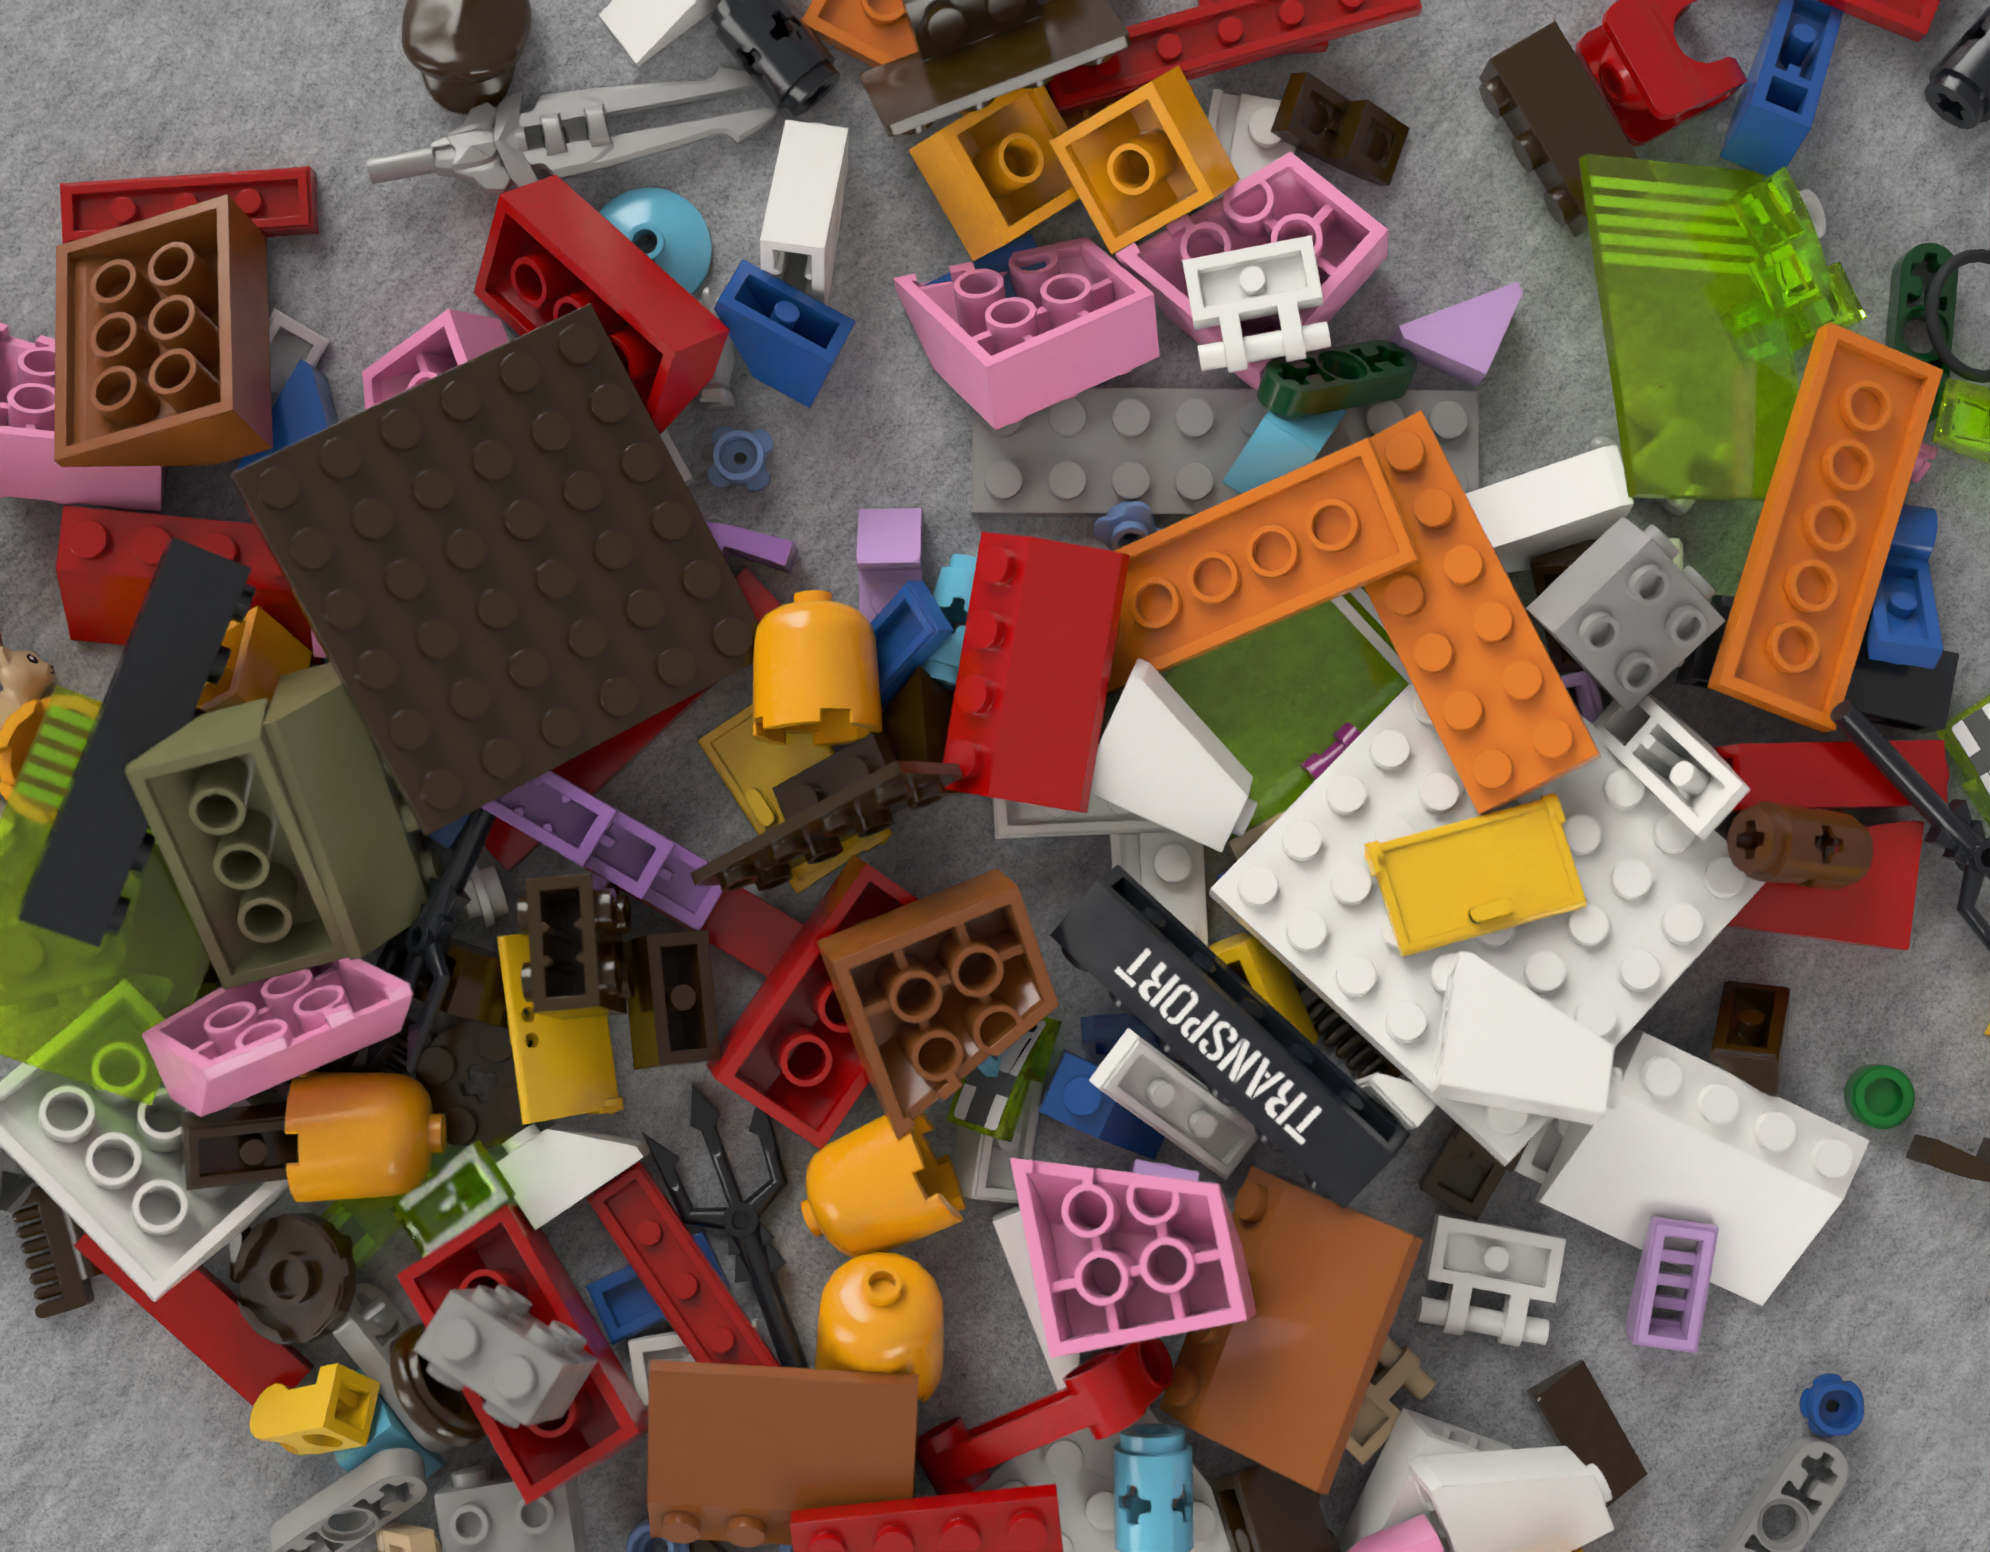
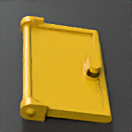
[697,703,893,894]
[1364,792,1587,957]
[497,934,624,1124]

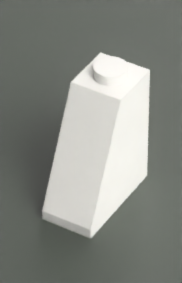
[760,120,849,306]
[1466,444,1634,573]
[1090,658,1257,853]
[1430,951,1622,1125]
[1338,1408,1513,1552]
[1406,1446,1615,1552]

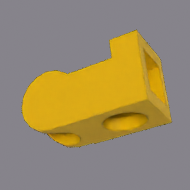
[249,1363,380,1456]

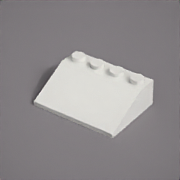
[0,978,290,1302]
[1535,1029,1870,1306]

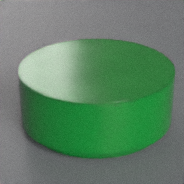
[1844,1064,1915,1129]

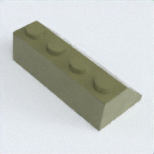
[263,663,443,960]
[125,698,349,989]

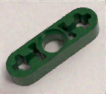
[1885,243,1958,423]
[1257,340,1417,418]

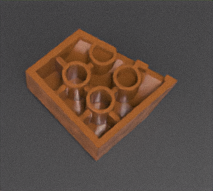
[816,868,1059,1140]

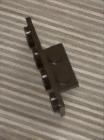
[860,0,1131,137]
[690,732,963,892]

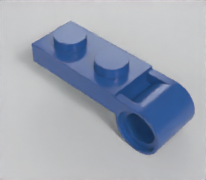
[1865,504,1943,669]

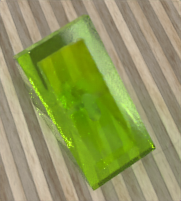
[390,1140,516,1257]

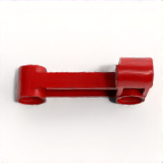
[917,1337,1174,1496]

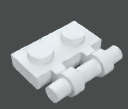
[1182,235,1331,373]
[1416,1213,1566,1347]

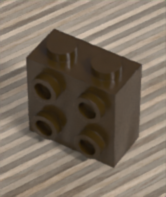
[517,873,636,1020]

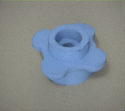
[707,426,773,492]
[1093,501,1162,551]

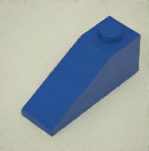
[1719,0,1844,179]

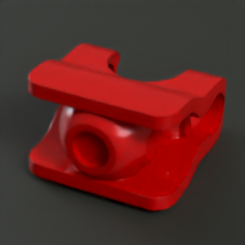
[1575,0,1748,146]

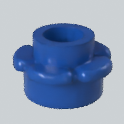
[1799,1373,1864,1438]

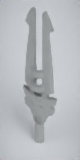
[366,65,777,194]

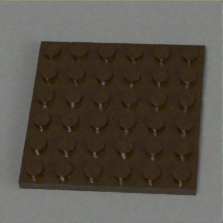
[229,303,759,836]

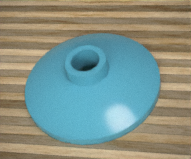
[599,187,712,296]

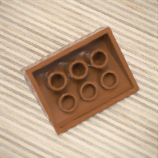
[54,194,273,467]
[1159,1165,1424,1495]
[647,1360,919,1548]

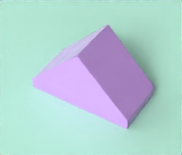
[1390,281,1523,387]

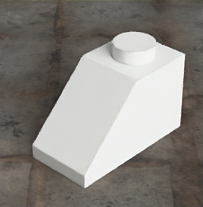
[492,1123,651,1230]

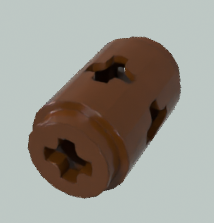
[1727,802,1874,890]

